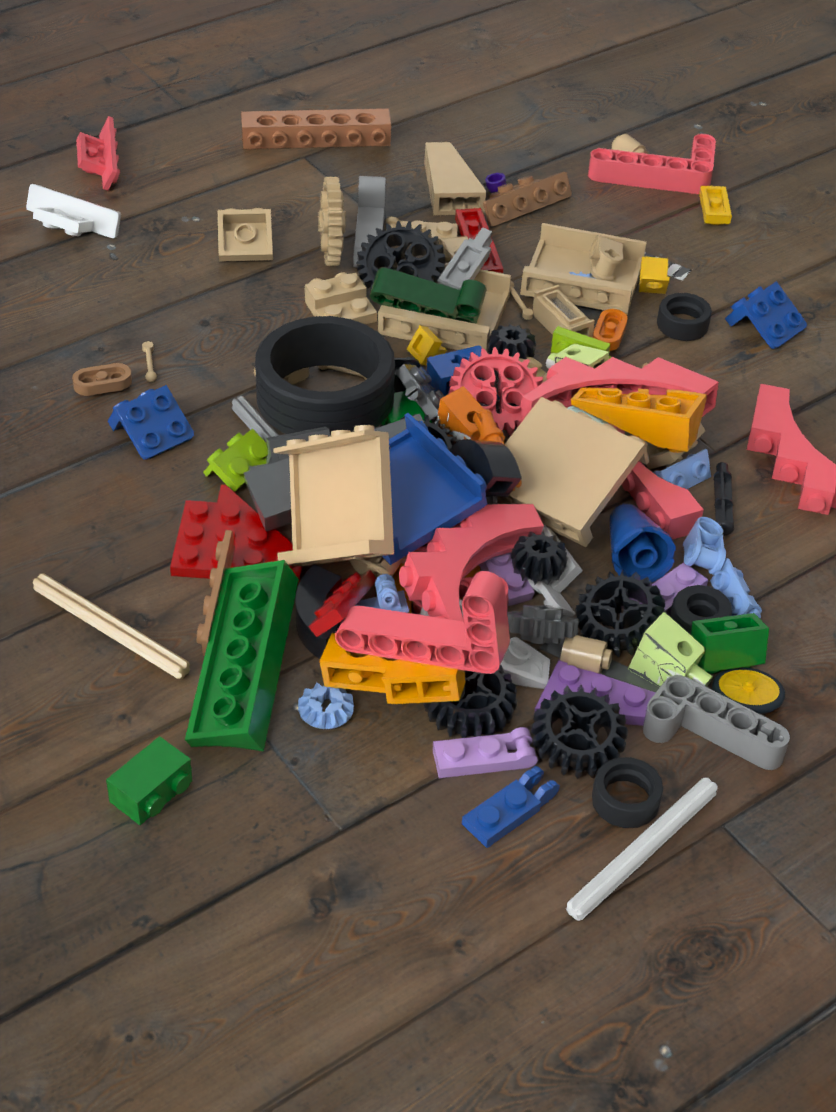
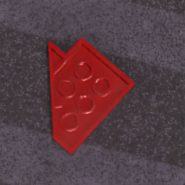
[170,484,303,584]

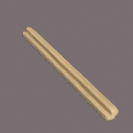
[33,573,190,679]

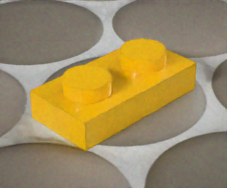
[699,186,732,225]

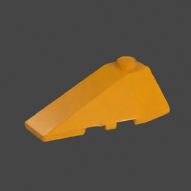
[571,388,707,453]

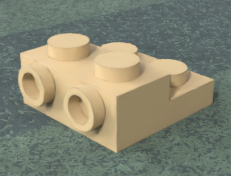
[217,208,273,261]
[305,272,377,324]

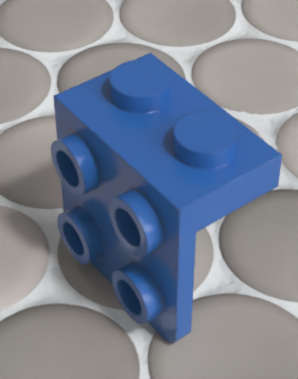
[725,281,807,349]
[108,385,194,460]

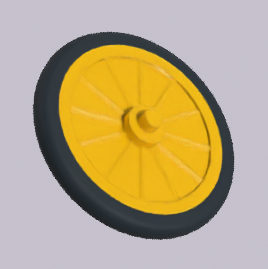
[712,667,785,714]

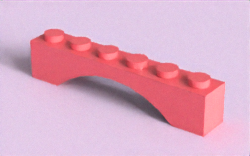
[590,414,704,540]

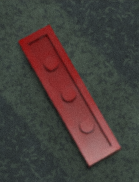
[455,208,503,273]
[308,570,377,637]

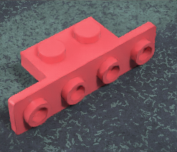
[77,116,120,191]

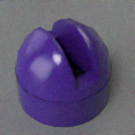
[485,173,506,193]

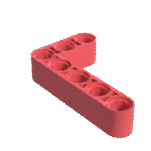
[588,134,716,194]
[335,571,510,674]

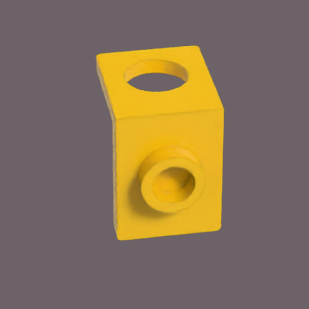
[639,256,670,294]

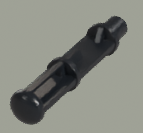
[713,462,734,536]

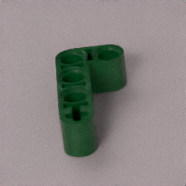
[370,268,487,324]

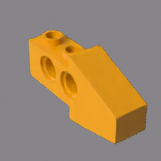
[319,633,466,704]

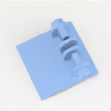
[341,574,409,623]

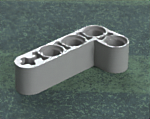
[353,176,386,269]
[643,675,790,770]

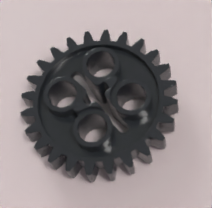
[356,221,446,291]

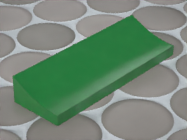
[185,560,299,752]

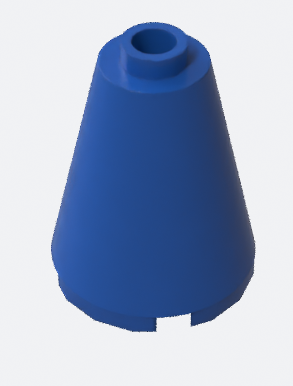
[609,504,676,582]

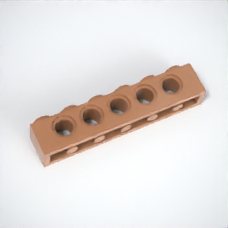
[241,109,391,149]

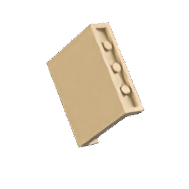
[520,223,647,315]
[378,257,511,352]
[497,397,649,547]
[273,425,394,566]

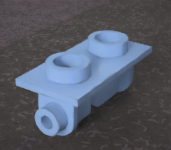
[653,449,711,489]
[710,558,762,618]

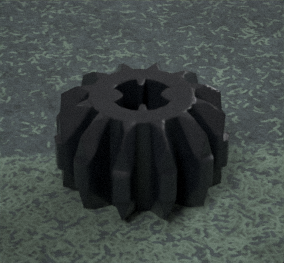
[488,323,536,359]
[511,531,568,585]

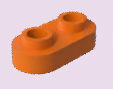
[593,309,628,352]

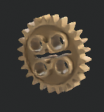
[318,177,346,266]

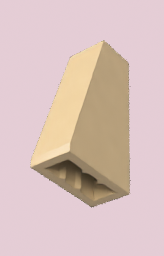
[424,142,486,215]

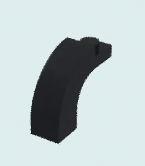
[449,439,522,497]
[295,564,342,659]

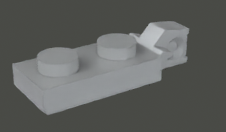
[438,227,492,290]

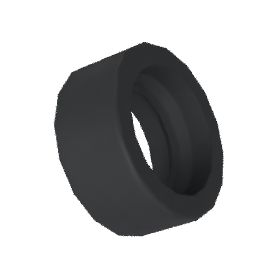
[657,293,712,341]
[592,757,664,828]

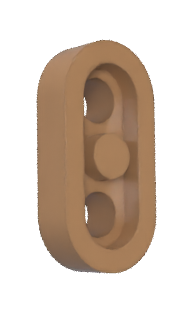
[72,363,132,396]

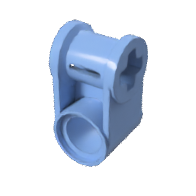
[683,517,726,575]

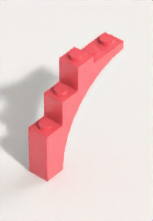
[520,357,719,422]
[747,384,836,515]
[399,504,544,621]

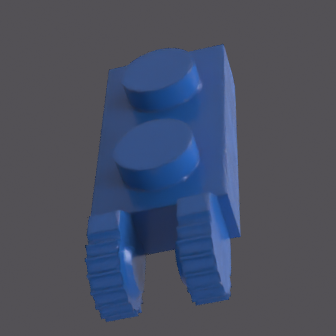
[462,766,560,848]

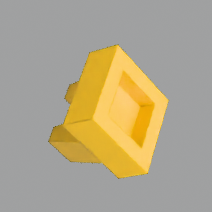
[407,325,447,366]

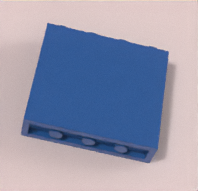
[382,413,487,565]

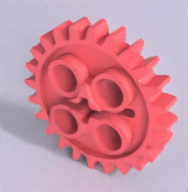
[449,347,543,436]

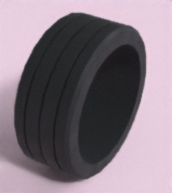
[255,316,395,437]

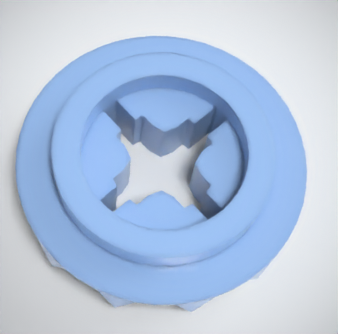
[298,682,354,729]

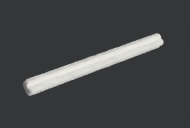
[566,778,718,921]

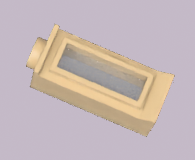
[533,285,595,338]

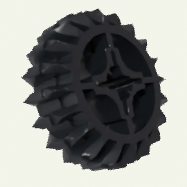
[575,570,666,658]
[423,665,517,738]
[531,684,628,779]

